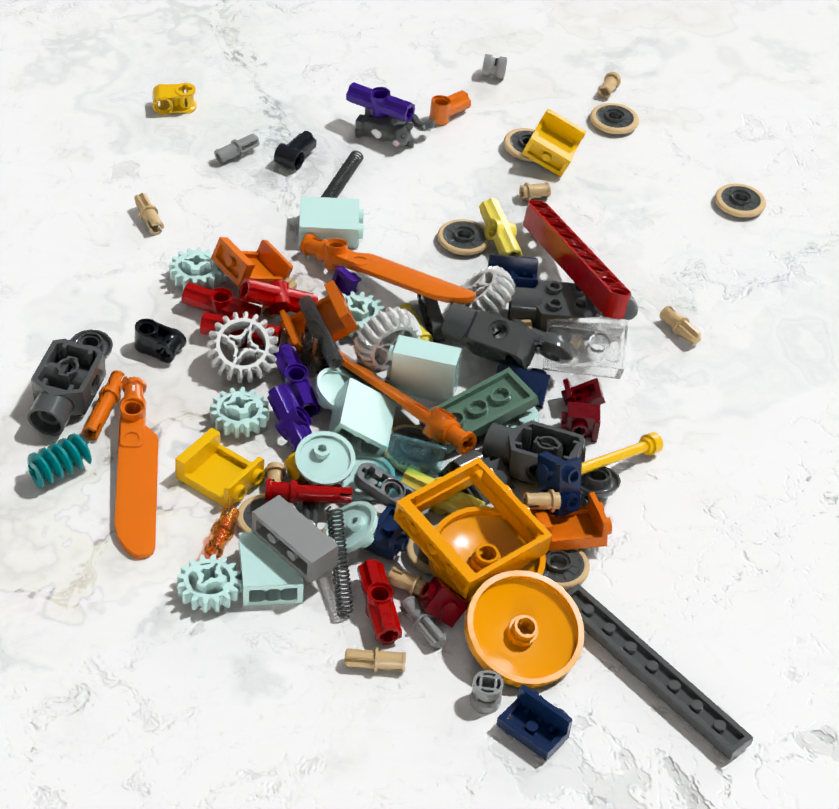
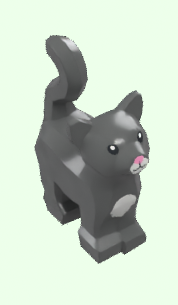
[355,108,436,147]

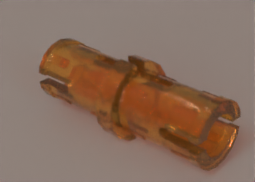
[204,506,240,558]

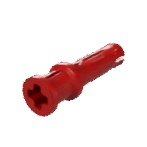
[265,478,353,505]

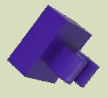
[332,267,362,296]

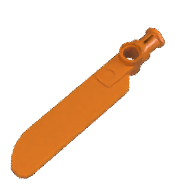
[300,233,476,304]
[330,349,477,455]
[115,377,159,559]

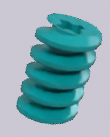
[27,433,92,488]

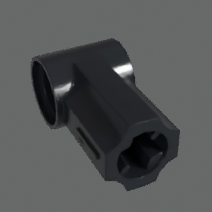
[274,131,317,171]

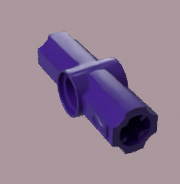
[346,82,415,122]
[273,343,320,418]
[267,384,312,452]

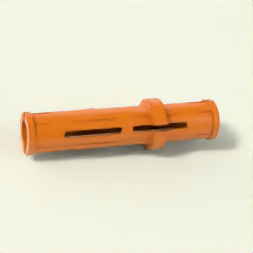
[82,370,127,440]

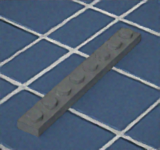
[566,584,754,760]

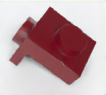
[561,378,606,405]
[418,576,469,628]

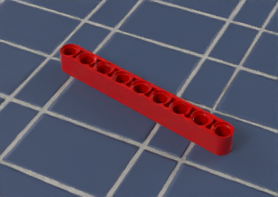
[523,200,631,319]

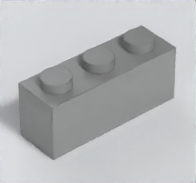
[252,495,339,583]

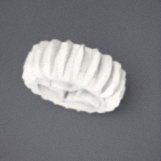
[451,265,516,313]
[353,306,422,372]
[207,311,279,383]

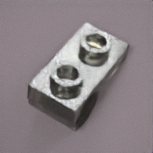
[298,320,333,378]

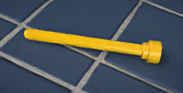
[581,432,663,475]

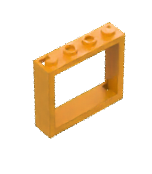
[394,457,552,600]

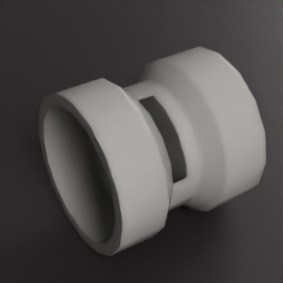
[482,54,507,79]
[470,670,504,714]

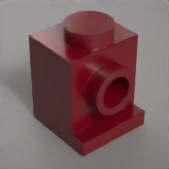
[560,401,600,442]

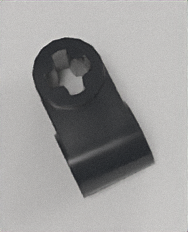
[134,318,187,363]

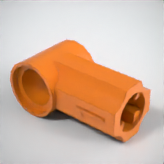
[429,90,471,125]

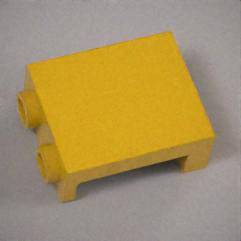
[521,109,586,177]
[175,428,265,509]

